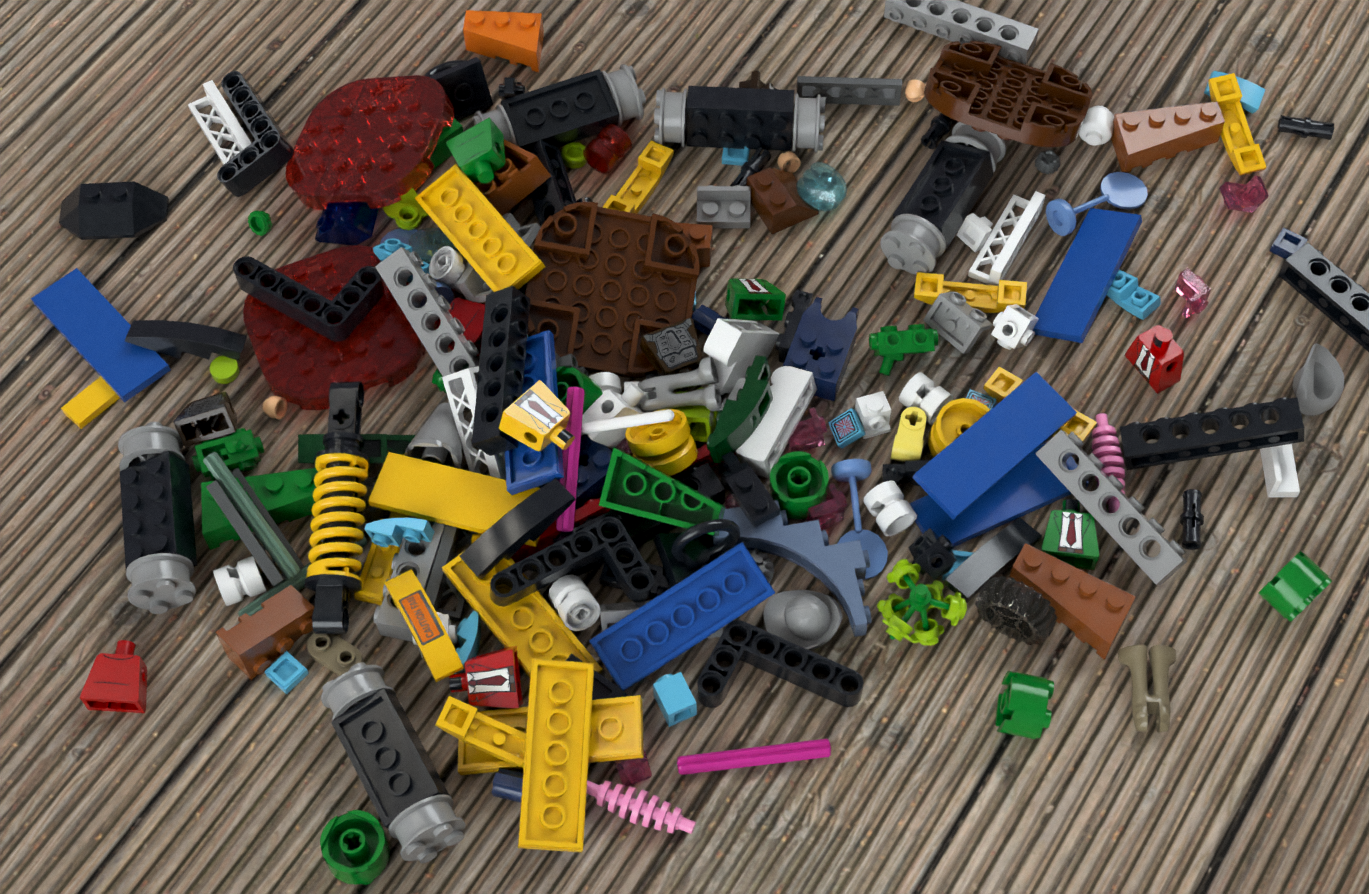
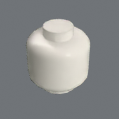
[1079,106,1114,146]

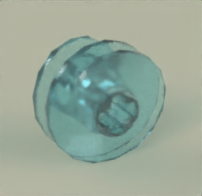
[796,162,847,211]
[409,228,458,264]

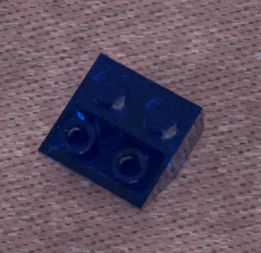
[315,178,383,246]

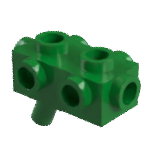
[869,324,938,376]
[192,428,265,480]

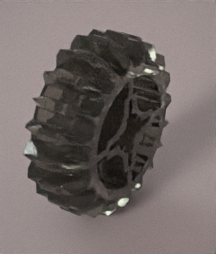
[975,576,1057,645]

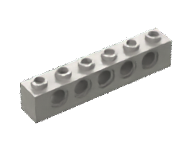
[884,0,1039,65]
[375,247,480,395]
[1036,430,1187,586]
[374,516,445,642]

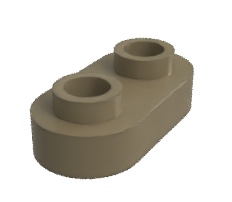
[307,633,364,676]

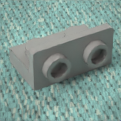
[697,185,751,228]
[923,291,992,354]

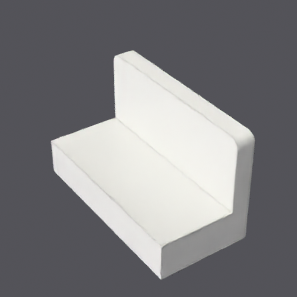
[1260,444,1300,497]

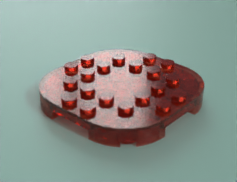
[285,75,454,210]
[243,245,426,410]

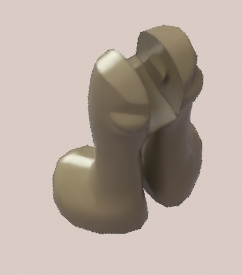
[1118,645,1176,733]

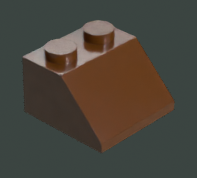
[747,167,819,234]

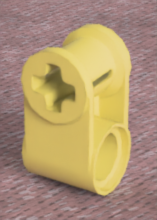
[890,407,926,462]

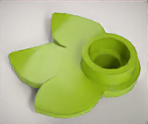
[383,186,429,230]

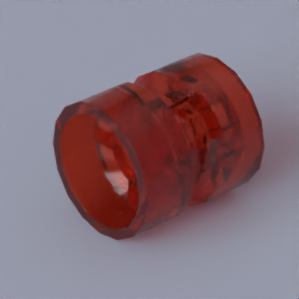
[583,124,632,174]

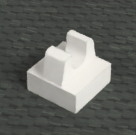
[956,213,993,252]

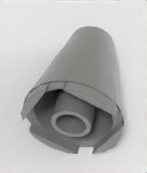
[404,403,464,469]

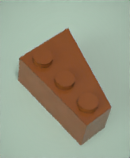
[215,585,315,680]

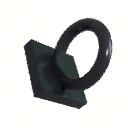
[421,57,493,121]
[654,519,740,587]

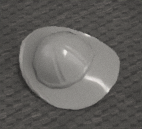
[1292,343,1344,416]
[763,590,843,650]

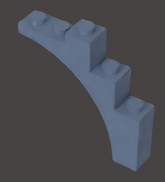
[711,500,872,637]

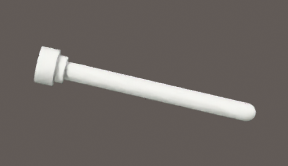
[581,409,674,435]

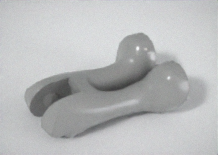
[638,357,721,412]

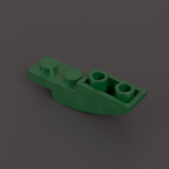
[707,355,773,463]
[298,434,415,464]

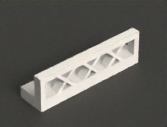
[188,80,251,165]
[968,191,1045,286]
[442,366,506,479]

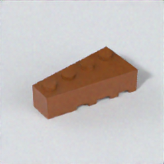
[1008,543,1136,660]

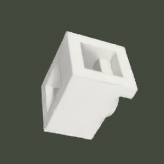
[855,391,891,439]

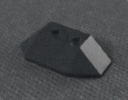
[59,181,169,240]

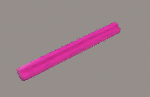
[556,387,585,532]
[677,739,831,775]

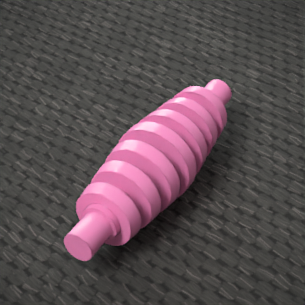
[1092,413,1125,513]
[586,780,696,834]

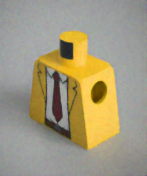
[499,380,575,451]

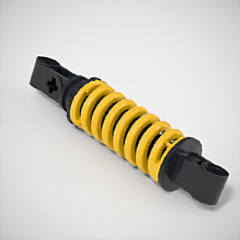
[304,381,370,634]

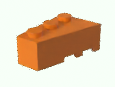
[463,10,544,73]

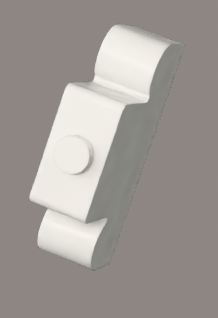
[704,318,779,395]
[721,366,817,478]

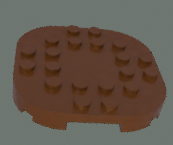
[924,41,1093,147]
[525,202,700,378]

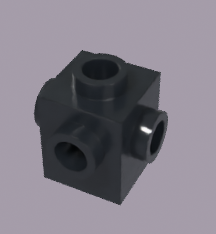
[908,528,957,580]

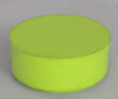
[561,142,588,169]
[210,356,240,384]

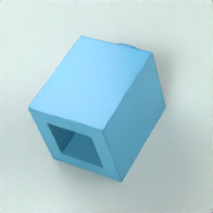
[653,672,697,727]

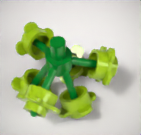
[877,559,967,646]

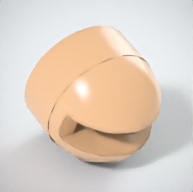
[905,80,926,102]
[777,151,801,173]
[263,396,287,420]

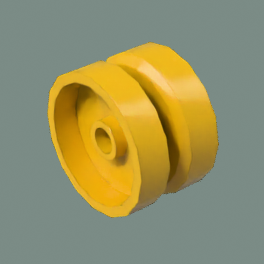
[928,398,990,457]
[625,409,698,476]

